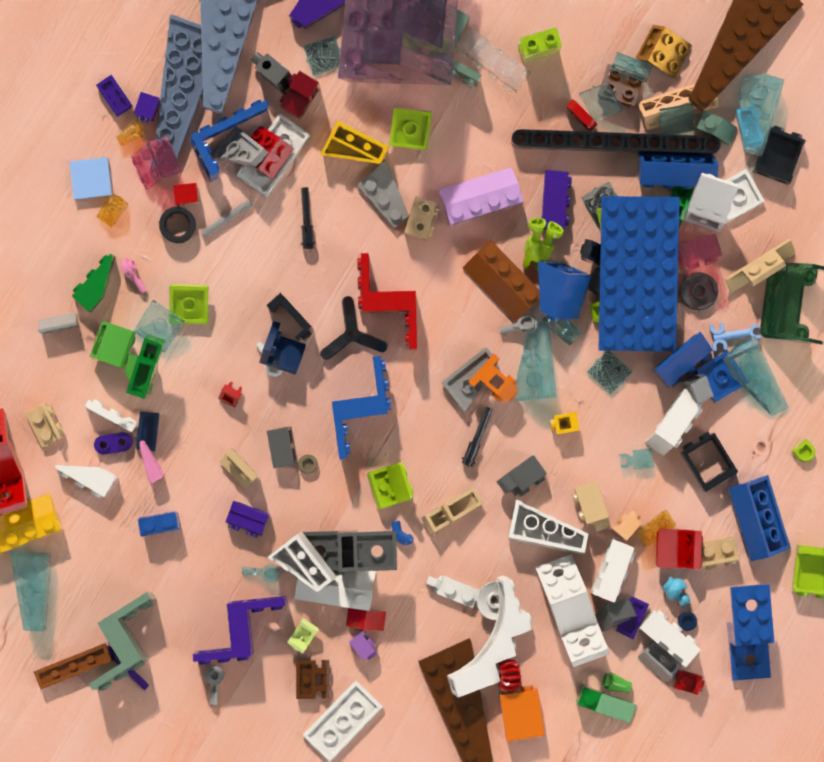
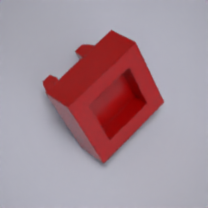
[218,381,242,408]

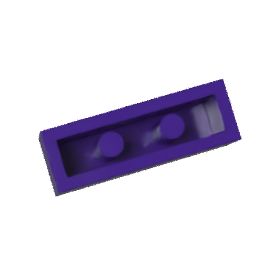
[541,170,572,230]

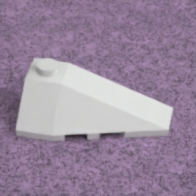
[294,571,376,611]

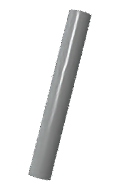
[201,199,252,238]

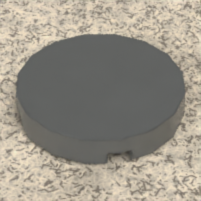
[680,272,718,311]

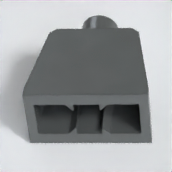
[251,52,292,94]

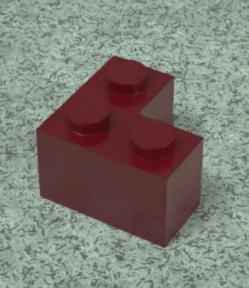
[279,70,320,120]

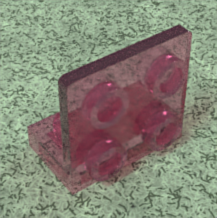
[131,136,182,190]

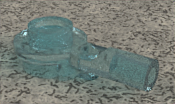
[242,563,281,583]

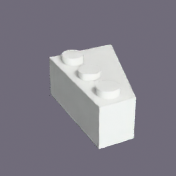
[267,531,337,592]
[591,539,636,603]
[639,610,701,667]

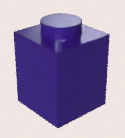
[134,92,161,123]

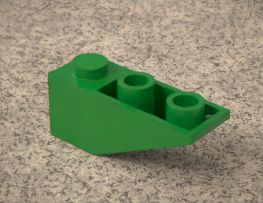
[72,254,115,312]

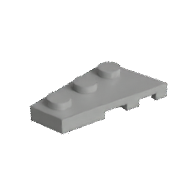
[211,126,268,167]
[357,160,409,229]
[441,347,498,412]

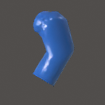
[391,521,414,546]

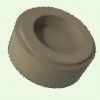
[298,455,318,474]

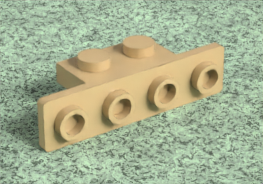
[725,239,796,292]

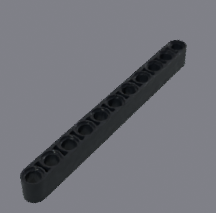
[511,129,721,155]

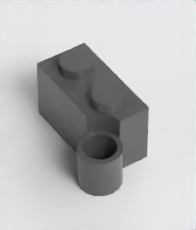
[496,455,547,497]

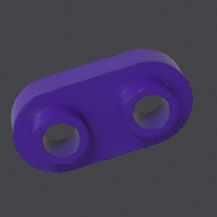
[94,432,133,454]

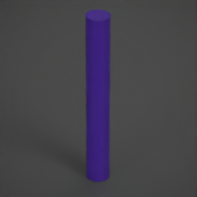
[107,645,149,691]

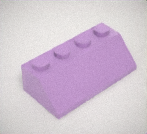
[439,167,524,226]

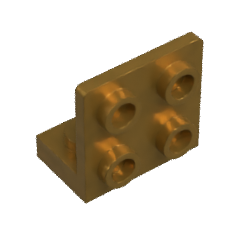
[636,25,692,78]

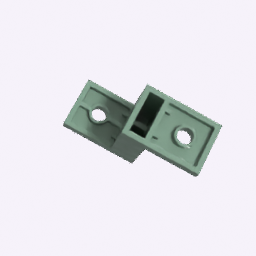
[415,0,482,87]
[89,592,156,692]

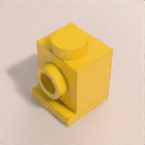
[550,412,580,434]

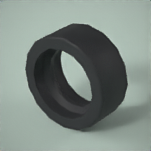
[159,206,196,244]

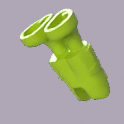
[523,218,564,272]

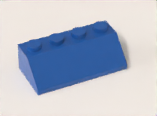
[638,153,719,189]
[728,475,791,561]

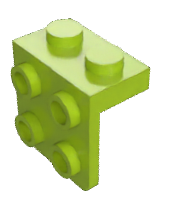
[366,462,413,510]

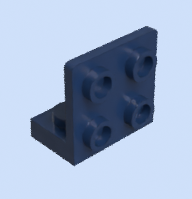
[259,321,306,374]

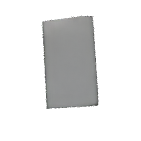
[38,312,79,334]
[638,640,682,682]

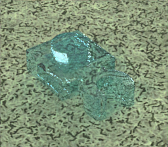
[619,448,654,469]

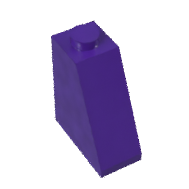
[289,0,347,29]

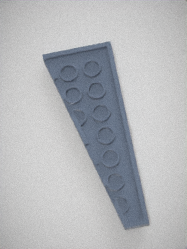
[152,14,203,177]

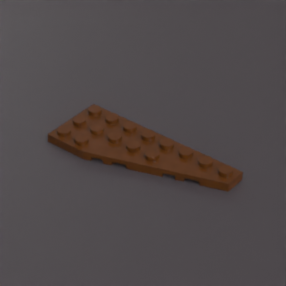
[688,0,804,112]

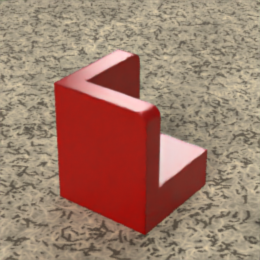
[173,183,198,206]

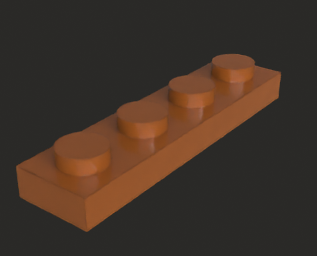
[34,643,113,690]

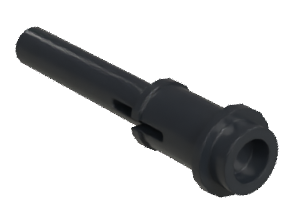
[301,187,316,249]
[461,407,493,467]

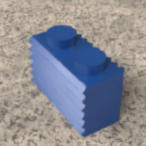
[138,511,181,537]

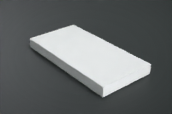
[236,113,311,198]
[302,680,383,762]

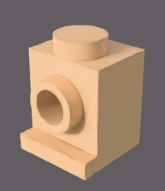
[611,511,642,541]

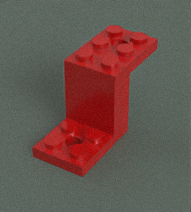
[357,253,417,350]
[0,408,28,516]

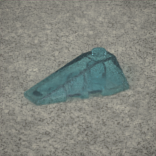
[516,322,557,401]
[723,336,789,416]

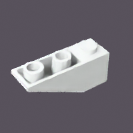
[55,465,118,498]

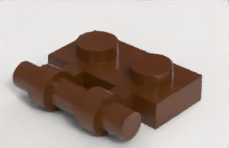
[296,660,331,699]

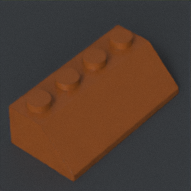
[463,240,540,323]

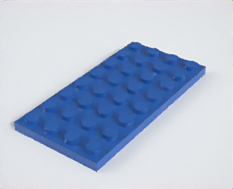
[598,196,679,352]

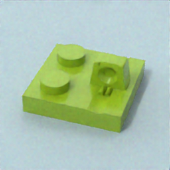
[388,107,432,150]
[169,284,209,324]

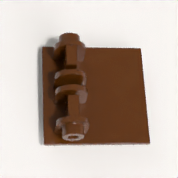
[598,64,644,108]

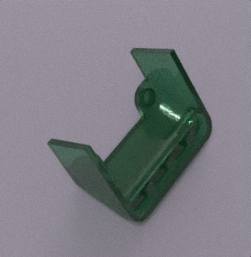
[760,262,824,345]

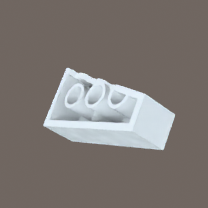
[508,499,588,555]

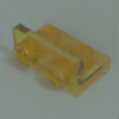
[635,509,676,547]

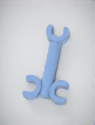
[709,323,761,351]

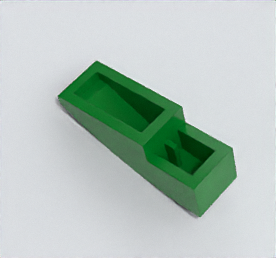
[126,334,166,399]

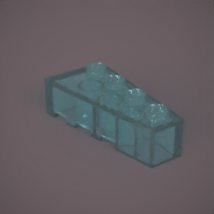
[10,551,51,632]

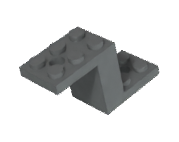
[303,530,397,572]

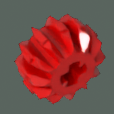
[497,659,521,692]

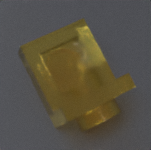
[96,194,129,228]

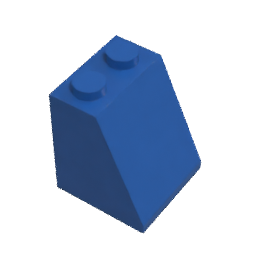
[538,261,591,321]

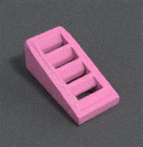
[140,440,163,484]

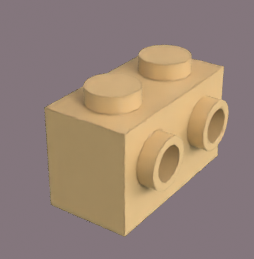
[404,196,440,240]

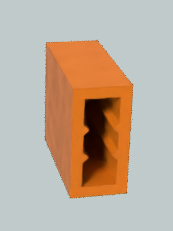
[499,685,545,741]

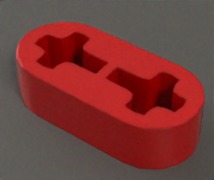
[566,99,598,132]

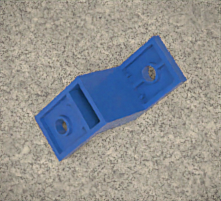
[332,356,392,459]
[727,584,775,681]

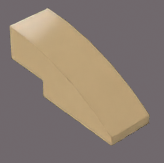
[421,487,483,534]

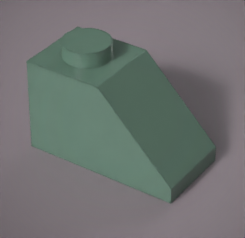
[695,110,737,146]

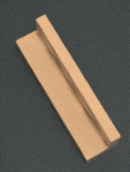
[637,84,719,131]

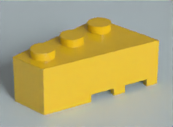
[320,120,390,164]

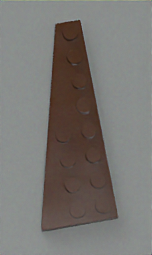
[418,638,493,762]

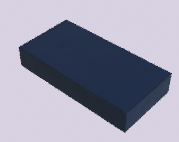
[136,411,160,451]

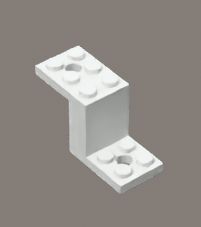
[535,554,610,667]

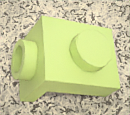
[287,618,319,653]

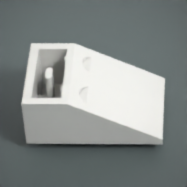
[683,173,739,233]

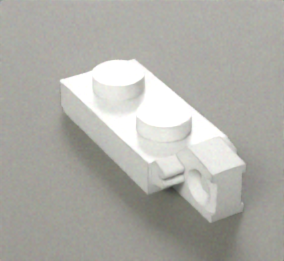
[85,399,137,433]
[426,575,480,608]

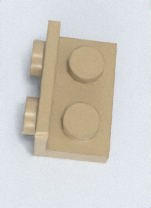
[25,403,64,448]
[219,448,259,488]
[701,536,740,569]

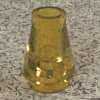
[116,120,146,146]

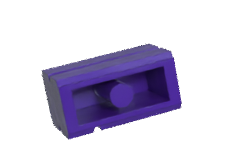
[225,501,270,538]

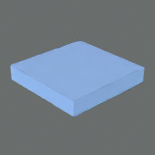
[69,157,112,200]

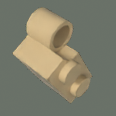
[572,481,611,532]

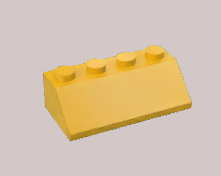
[0,493,64,553]

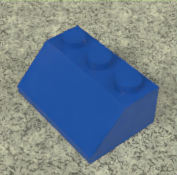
[653,332,713,388]

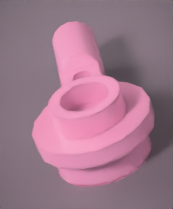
[120,258,147,293]

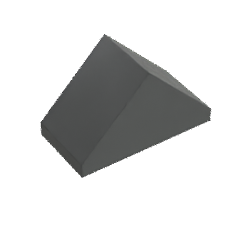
[595,598,637,632]

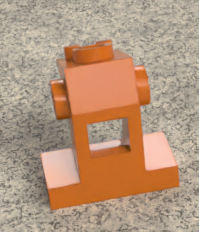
[468,354,519,403]

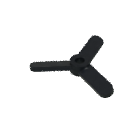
[320,296,388,360]

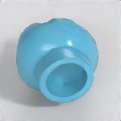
[662,577,690,606]

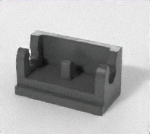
[267,427,298,469]

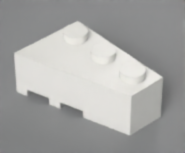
[645,389,703,456]

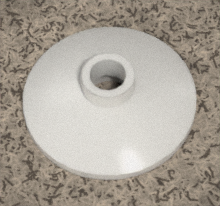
[477,581,499,620]

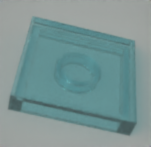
[133,300,185,353]

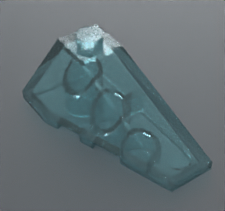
[738,74,785,156]

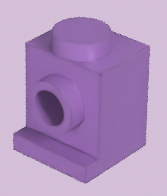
[349,630,378,660]

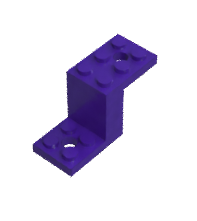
[193,596,287,665]

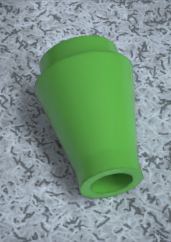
[602,672,632,693]

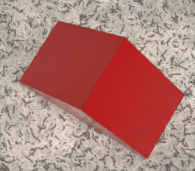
[346,608,386,631]

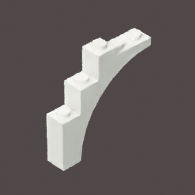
[447,576,532,697]

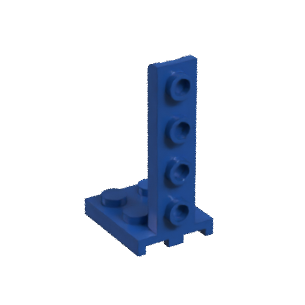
[190,100,268,182]

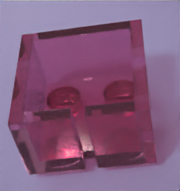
[678,234,722,271]

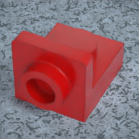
[674,670,705,695]

